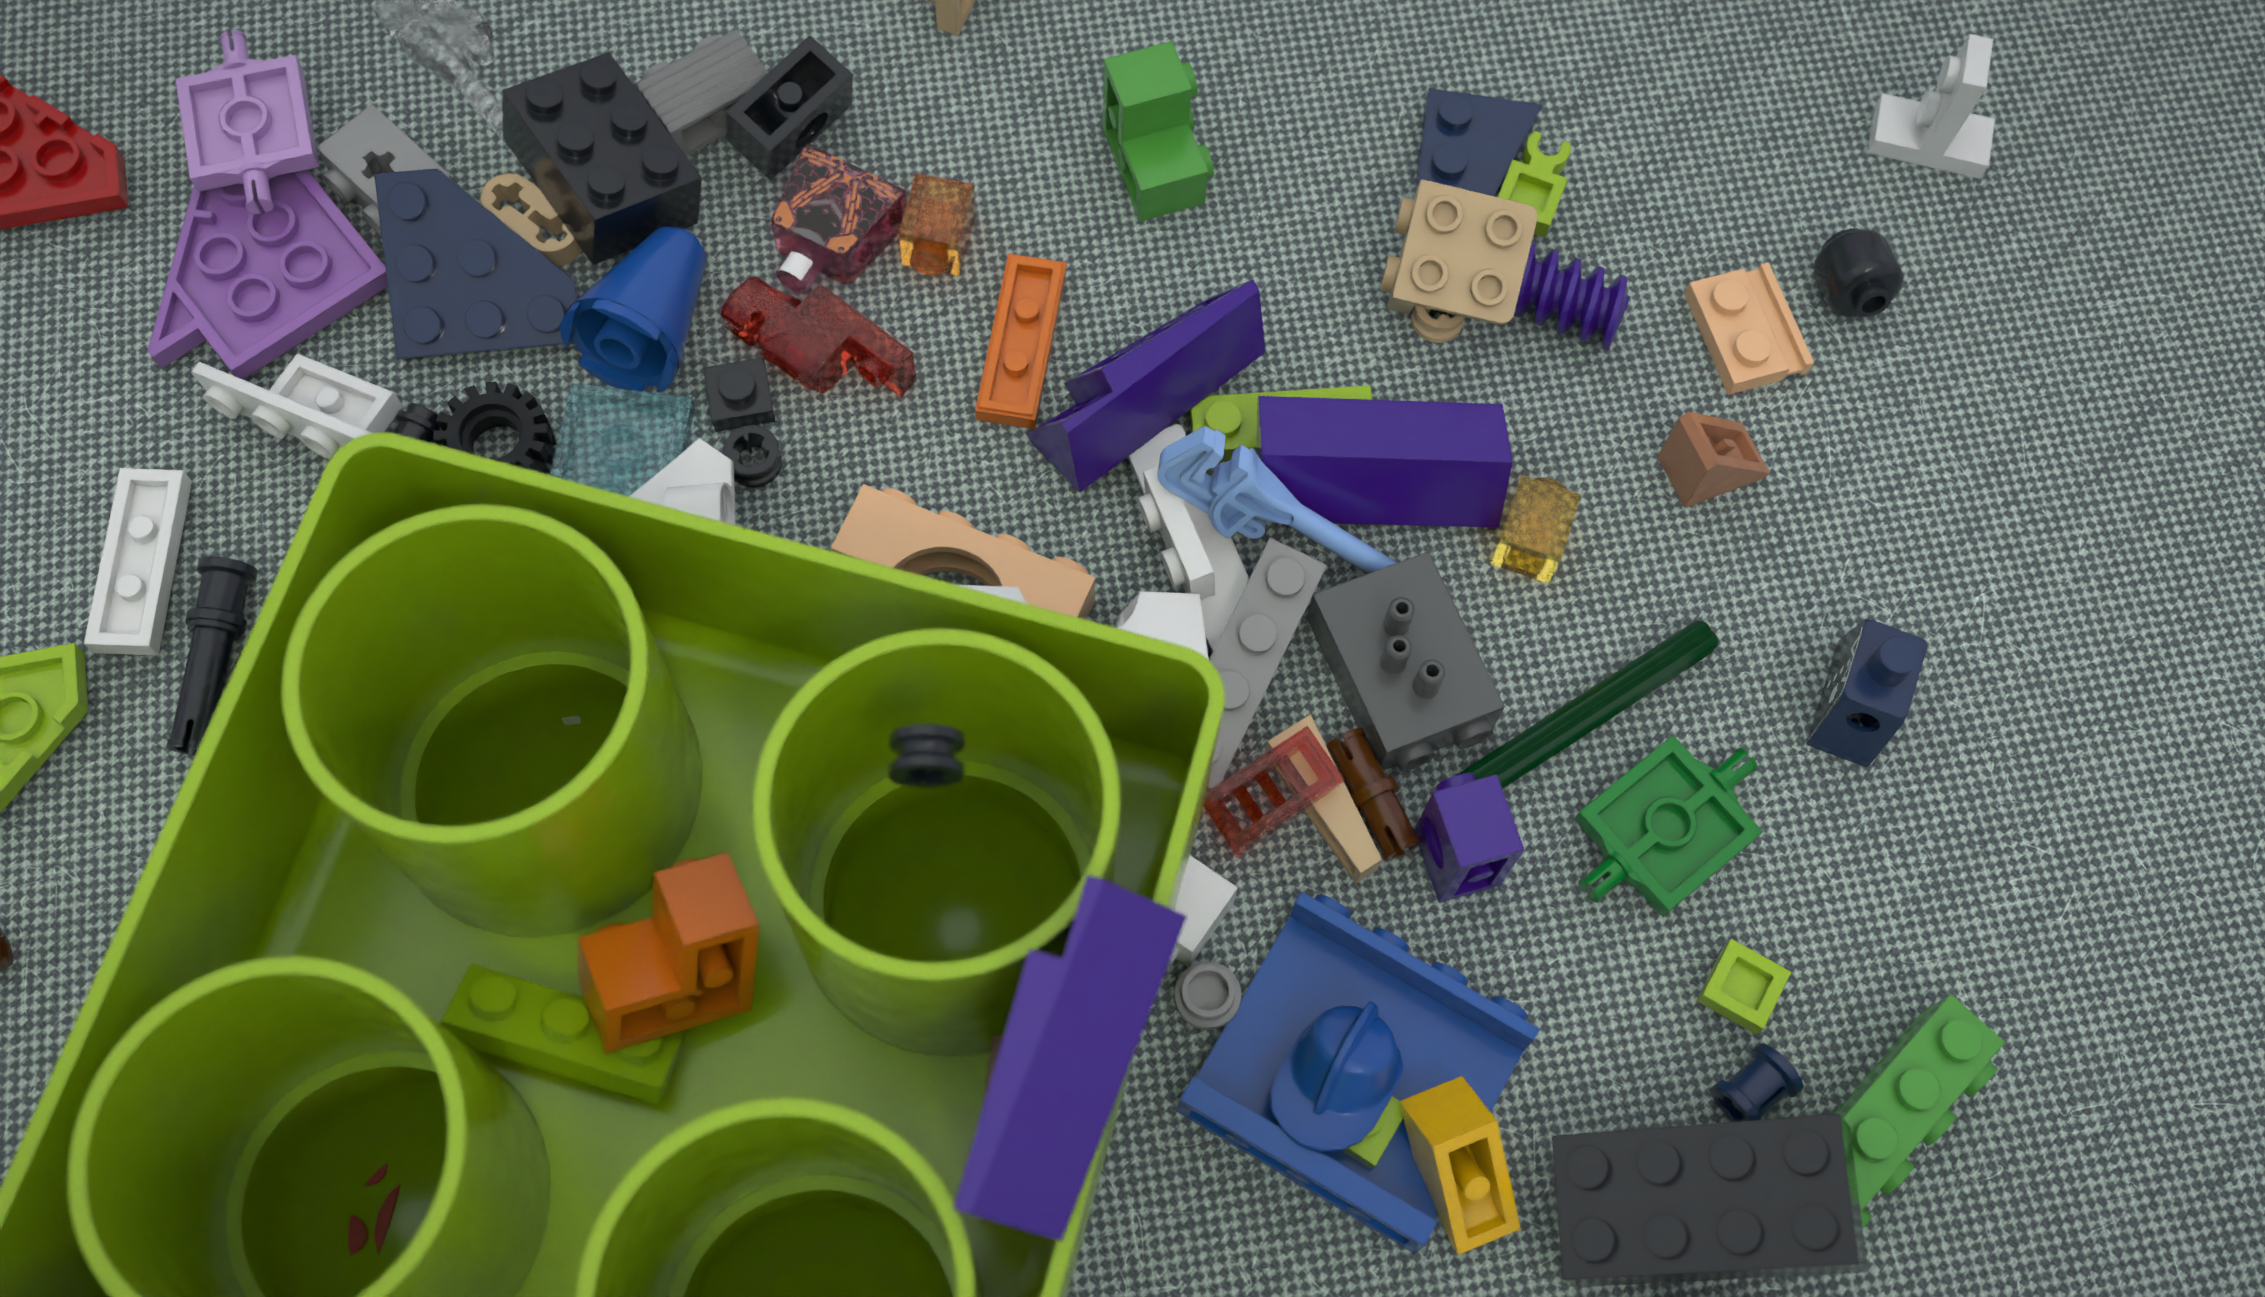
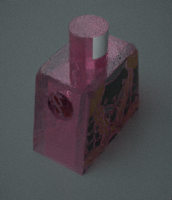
[771,143,909,294]

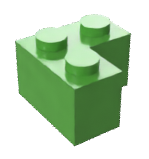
[1102,41,1214,222]

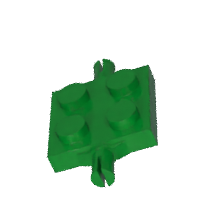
[1574,735,1763,917]

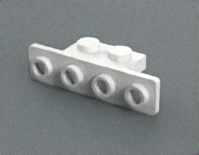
[191,354,403,459]
[1128,424,1249,653]

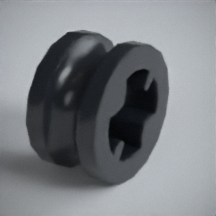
[723,425,782,488]
[889,724,964,788]

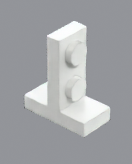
[1867,34,1995,179]

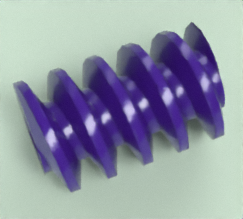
[1513,241,1631,351]

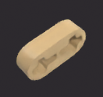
[480,173,582,267]

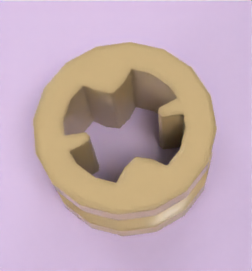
[1411,305,1466,343]

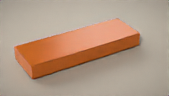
[975,253,1067,429]

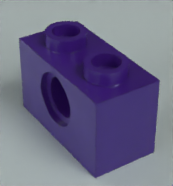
[1414,773,1525,903]

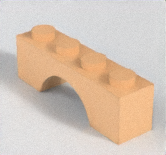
[831,484,1096,620]

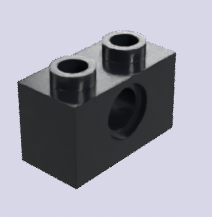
[726,35,853,181]

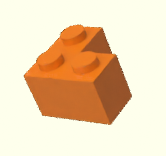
[578,852,759,1054]

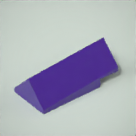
[1026,279,1266,493]
[1256,396,1513,528]
[953,875,1187,1241]

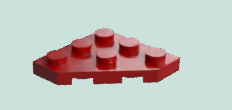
[0,74,129,230]

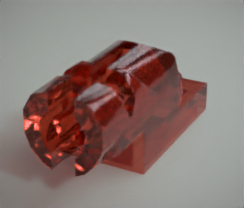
[721,276,917,397]

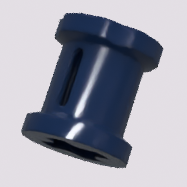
[1710,1043,1804,1122]

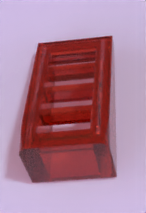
[1203,726,1345,858]

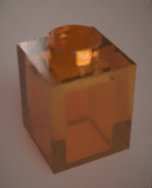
[899,173,976,276]

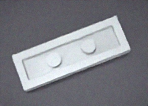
[84,468,192,655]

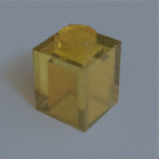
[1490,475,1581,584]

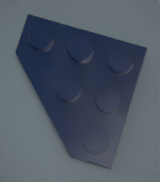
[374,168,580,360]

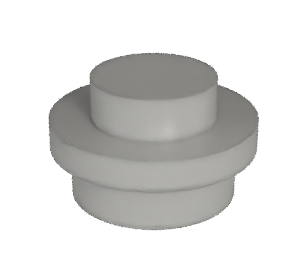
[1174,961,1241,1030]

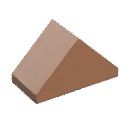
[1657,412,1770,508]

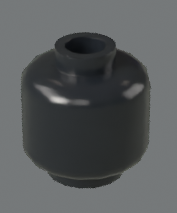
[1813,228,1904,317]

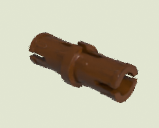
[1326,727,1423,862]

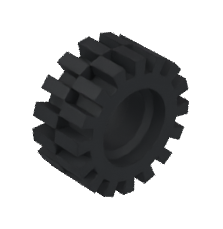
[433,381,557,475]

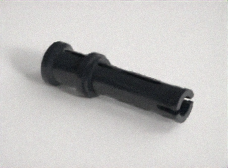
[166,556,258,755]

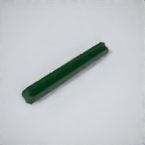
[1456,620,1719,789]

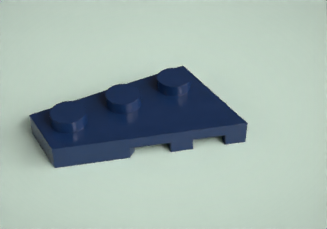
[1413,88,1543,199]

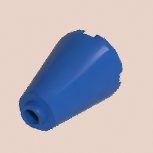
[560,227,707,394]

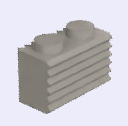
[634,29,769,156]

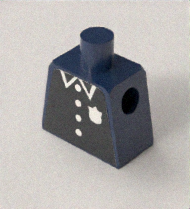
[1806,619,1928,768]

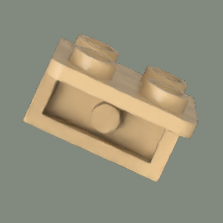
[1380,179,1538,325]

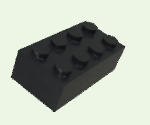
[1552,1114,1868,1287]

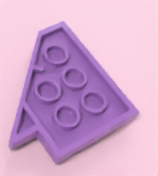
[147,170,388,380]

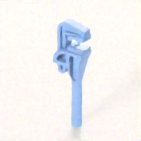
[1157,426,1397,573]

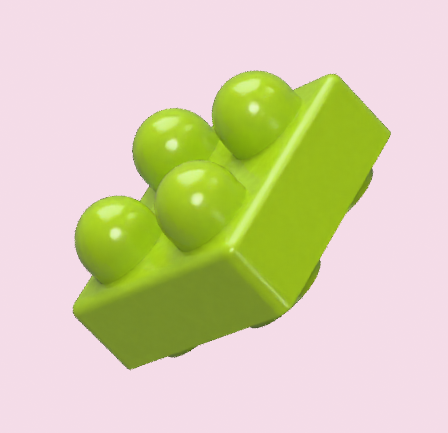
[0,432,1225,1297]

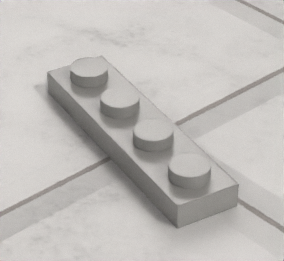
[1207,538,1327,795]

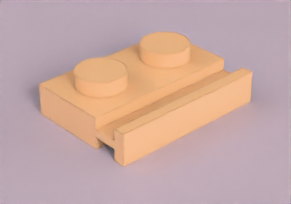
[1684,262,1814,395]

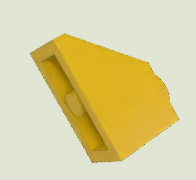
[1400,1076,1521,1255]

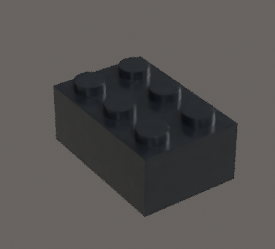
[502,52,702,265]

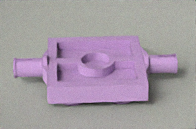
[175,30,320,214]

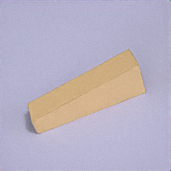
[1264,714,1382,884]

